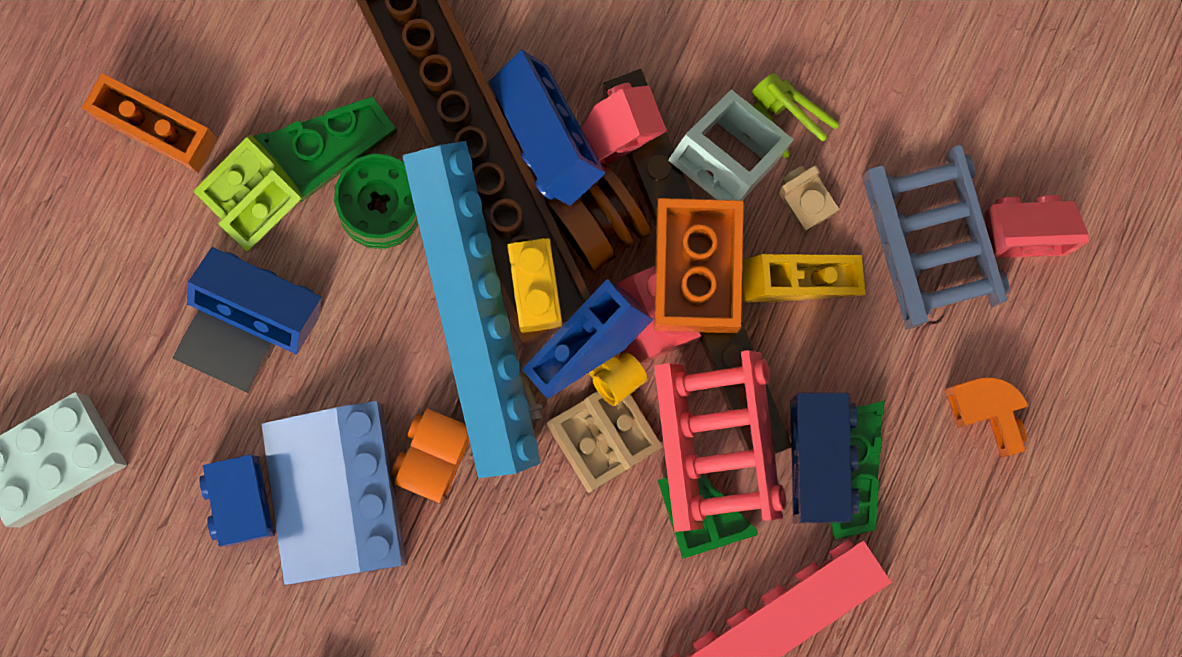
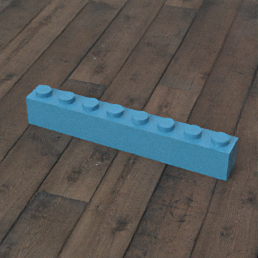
[402,141,541,478]

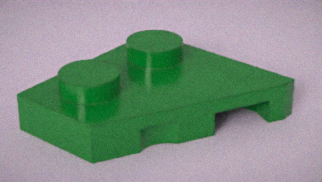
[657,474,758,559]

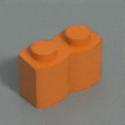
[391,408,470,505]

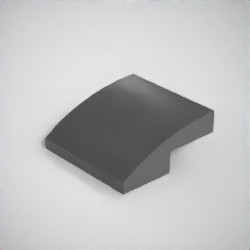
[173,310,276,393]

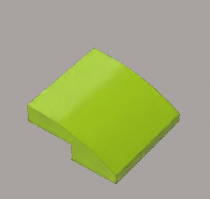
[193,134,303,252]

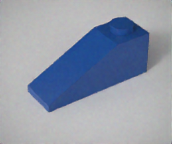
[522,279,654,398]

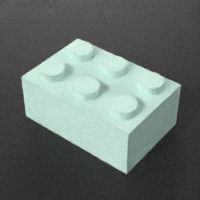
[0,392,128,528]

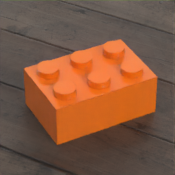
[654,198,743,333]

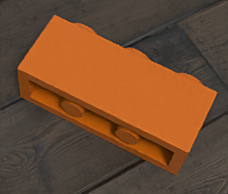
[81,72,218,173]

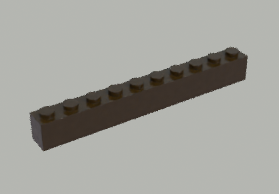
[603,69,792,454]

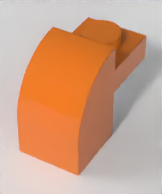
[945,377,1028,458]

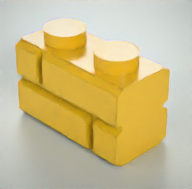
[508,238,562,333]

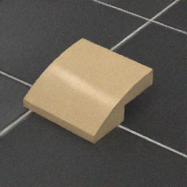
[546,391,663,493]

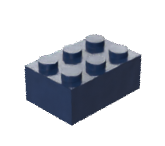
[790,393,859,524]

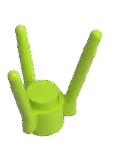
[751,72,839,158]

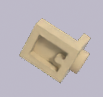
[778,165,840,233]

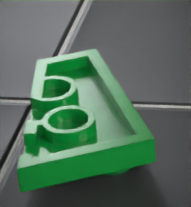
[253,97,398,203]
[829,400,885,540]

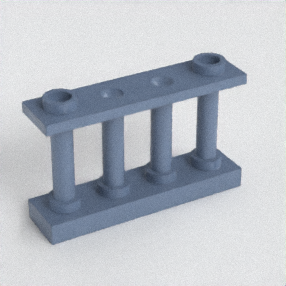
[862,145,1010,330]

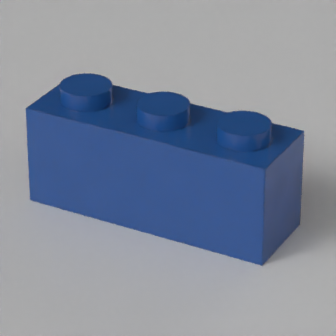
[187,247,322,355]

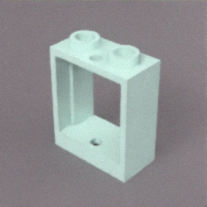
[668,89,794,201]

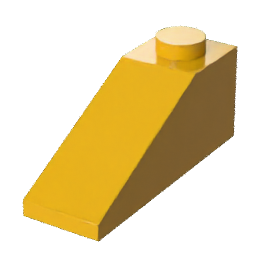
[742,254,866,303]

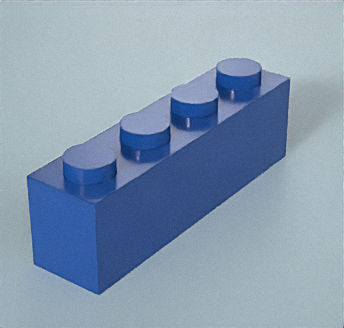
[489,49,605,206]

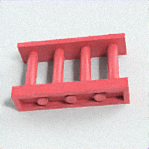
[654,350,786,532]

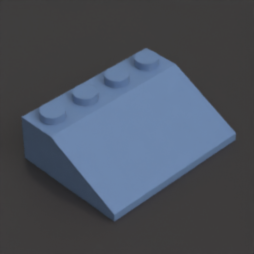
[261,401,407,585]

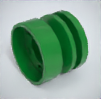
[334,154,418,250]

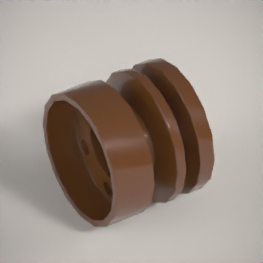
[546,163,651,273]

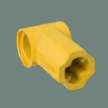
[588,352,647,406]

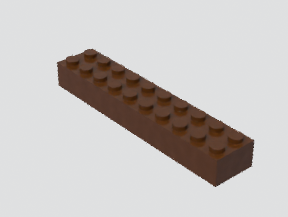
[356,0,591,348]

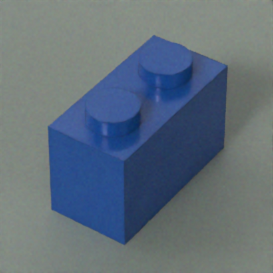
[199,454,275,547]

